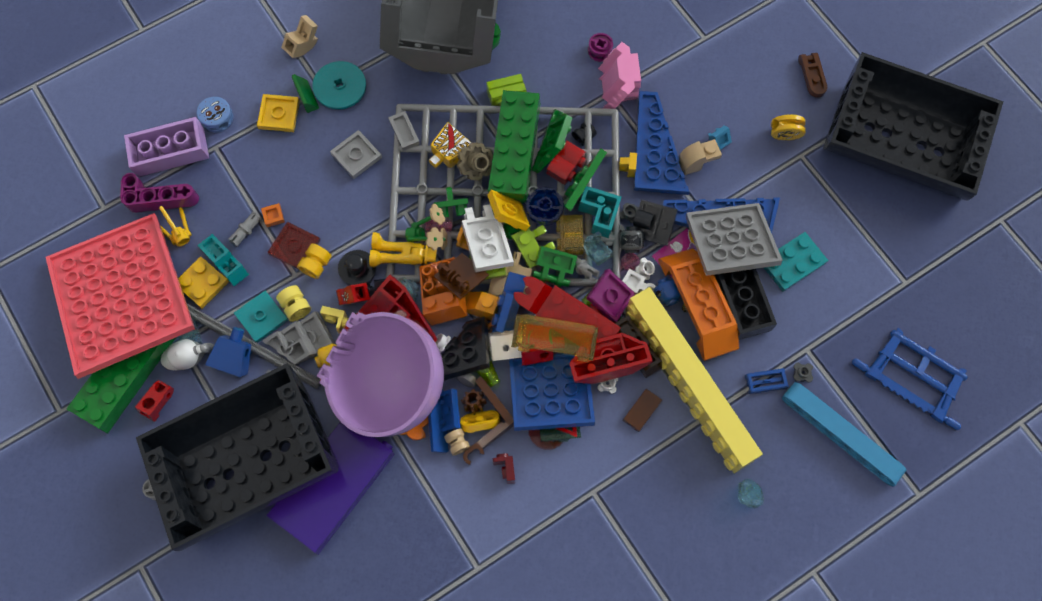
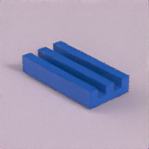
[745,368,789,394]

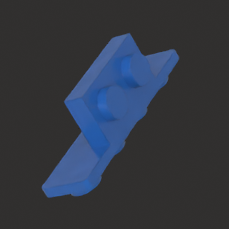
[491,272,526,333]
[428,388,460,453]

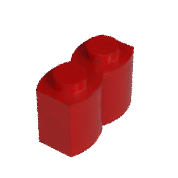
[547,141,586,185]

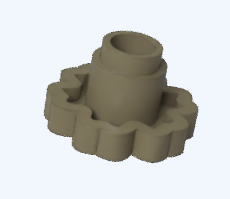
[457,142,493,181]

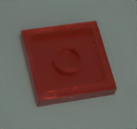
[268,222,320,270]

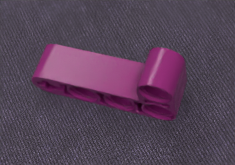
[120,173,199,213]

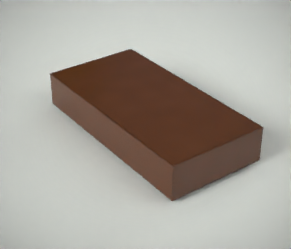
[623,389,662,432]

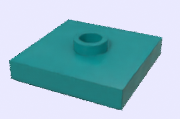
[234,290,289,343]

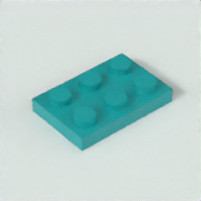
[764,232,829,292]

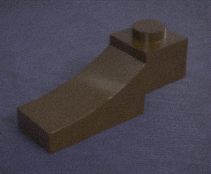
[615,315,662,378]

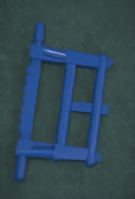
[852,328,968,430]

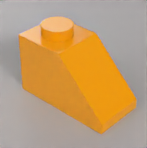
[465,291,498,321]

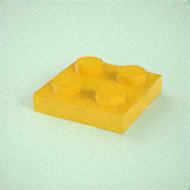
[257,94,300,132]
[487,189,530,231]
[178,256,229,309]

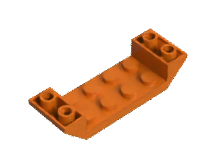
[658,248,739,361]

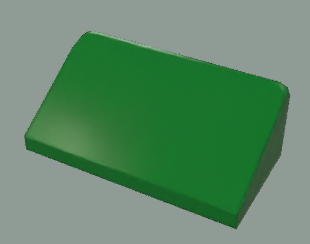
[292,74,319,113]

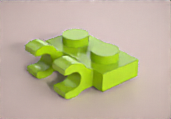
[511,225,556,268]

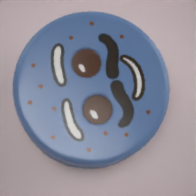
[196,97,233,133]

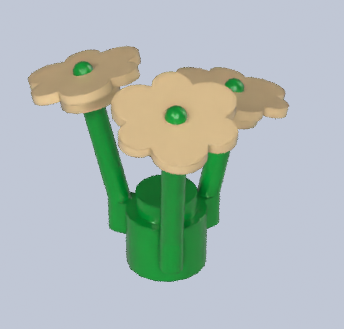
[405,204,448,250]

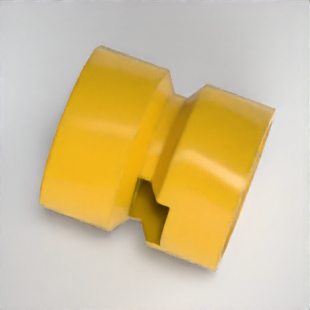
[297,243,332,279]

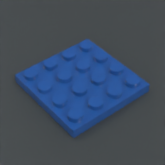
[509,352,595,431]

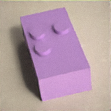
[124,117,209,177]

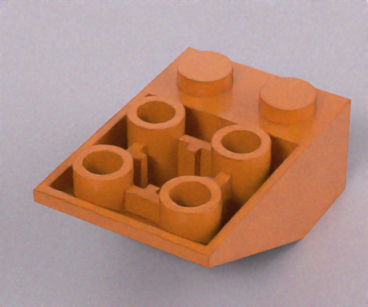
[419,257,467,326]

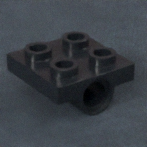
[633,200,678,246]

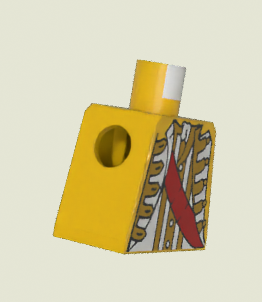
[429,122,471,168]

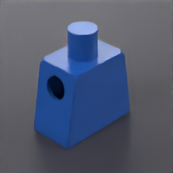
[205,327,252,377]

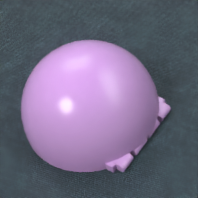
[317,312,444,437]

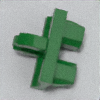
[434,187,468,218]

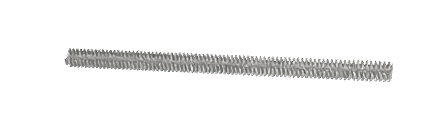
[187,304,320,389]

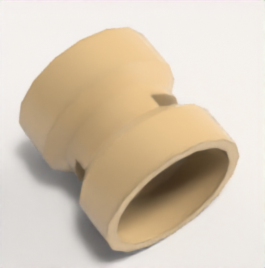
[444,428,470,456]

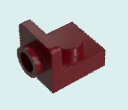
[492,453,515,484]

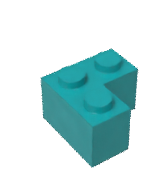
[578,186,622,238]

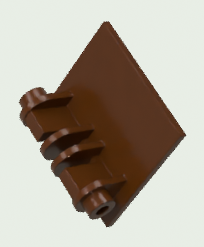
[434,253,489,300]

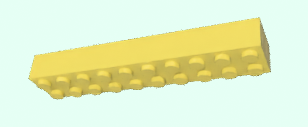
[626,287,763,474]

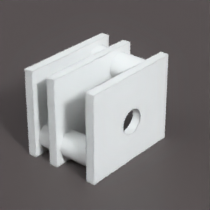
[488,330,522,361]

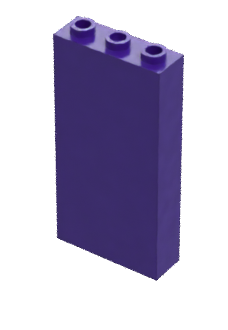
[266,421,395,555]

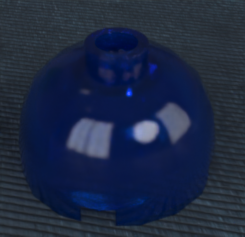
[526,187,564,226]

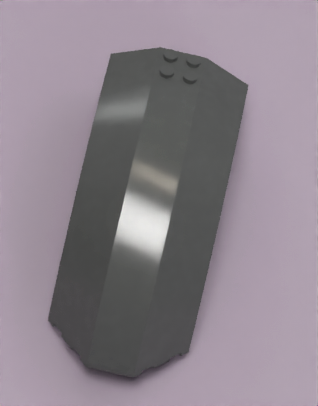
[380,0,498,74]

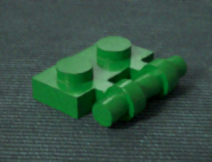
[532,246,577,287]

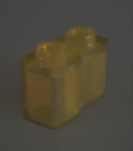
[556,215,584,255]

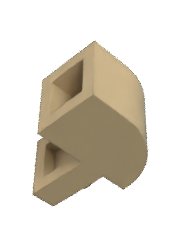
[281,15,318,58]
[679,139,722,175]

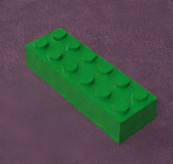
[488,90,541,203]
[67,338,176,434]

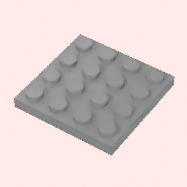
[686,203,782,276]

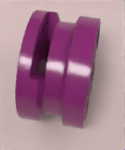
[588,33,613,62]

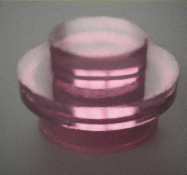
[621,253,640,271]

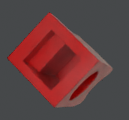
[336,283,370,306]
[135,380,174,422]

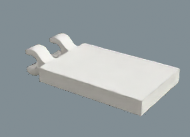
[462,204,514,272]

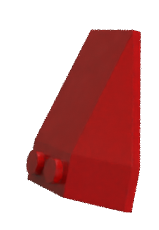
[339,274,438,342]

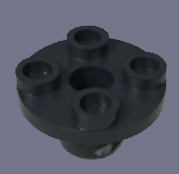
[338,250,376,285]

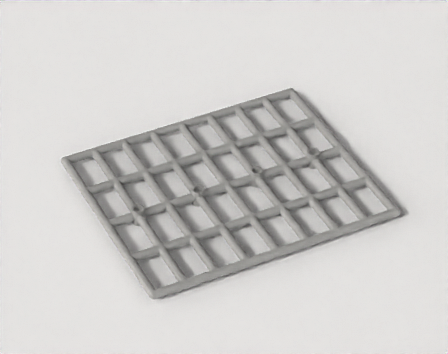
[386,104,621,286]

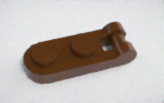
[798,53,827,98]

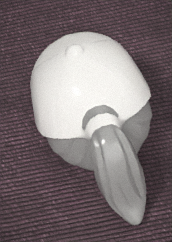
[161,339,214,370]

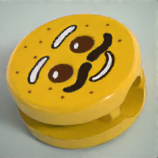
[771,115,806,140]

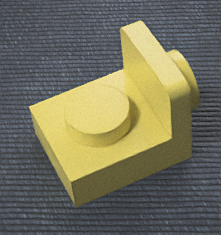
[320,306,349,333]

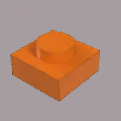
[261,203,285,227]

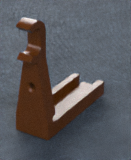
[463,376,514,465]

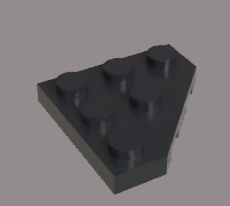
[441,316,490,381]

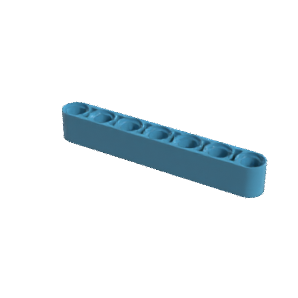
[782,382,907,487]

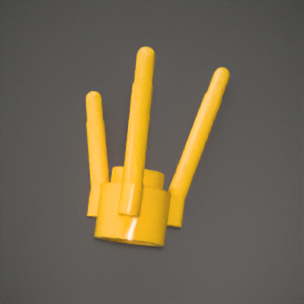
[159,206,192,247]

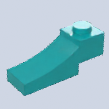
[197,234,249,286]

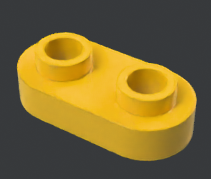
[460,410,500,433]

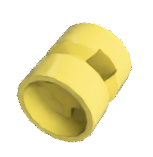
[276,285,311,322]

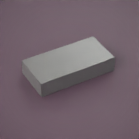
[388,111,420,151]

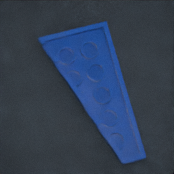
[634,91,690,195]
[663,197,780,233]

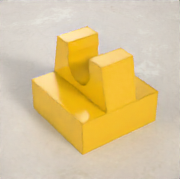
[619,152,637,178]

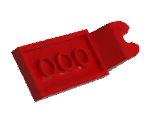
[514,276,621,347]

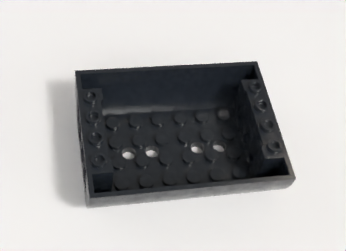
[823,52,1004,201]
[136,363,339,551]

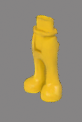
[369,232,437,267]

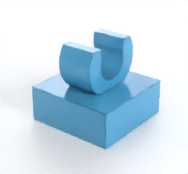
[708,125,732,150]

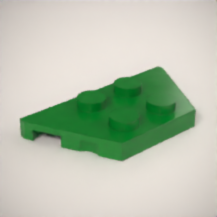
[532,109,573,174]
[563,148,607,211]

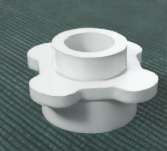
[635,258,655,280]
[435,333,451,353]
[597,378,618,394]

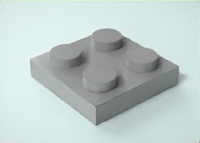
[330,130,382,179]

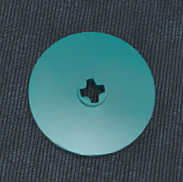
[312,61,366,110]

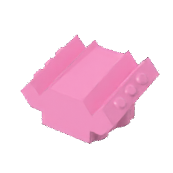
[598,42,641,109]

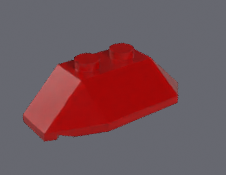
[569,333,653,384]

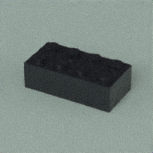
[714,269,777,340]

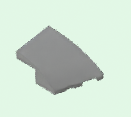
[263,311,336,365]

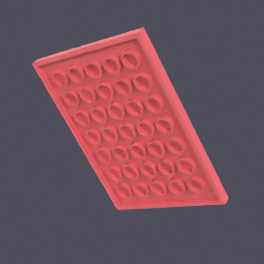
[46,213,195,379]

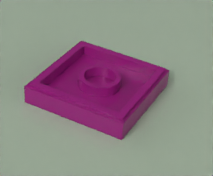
[586,269,635,323]

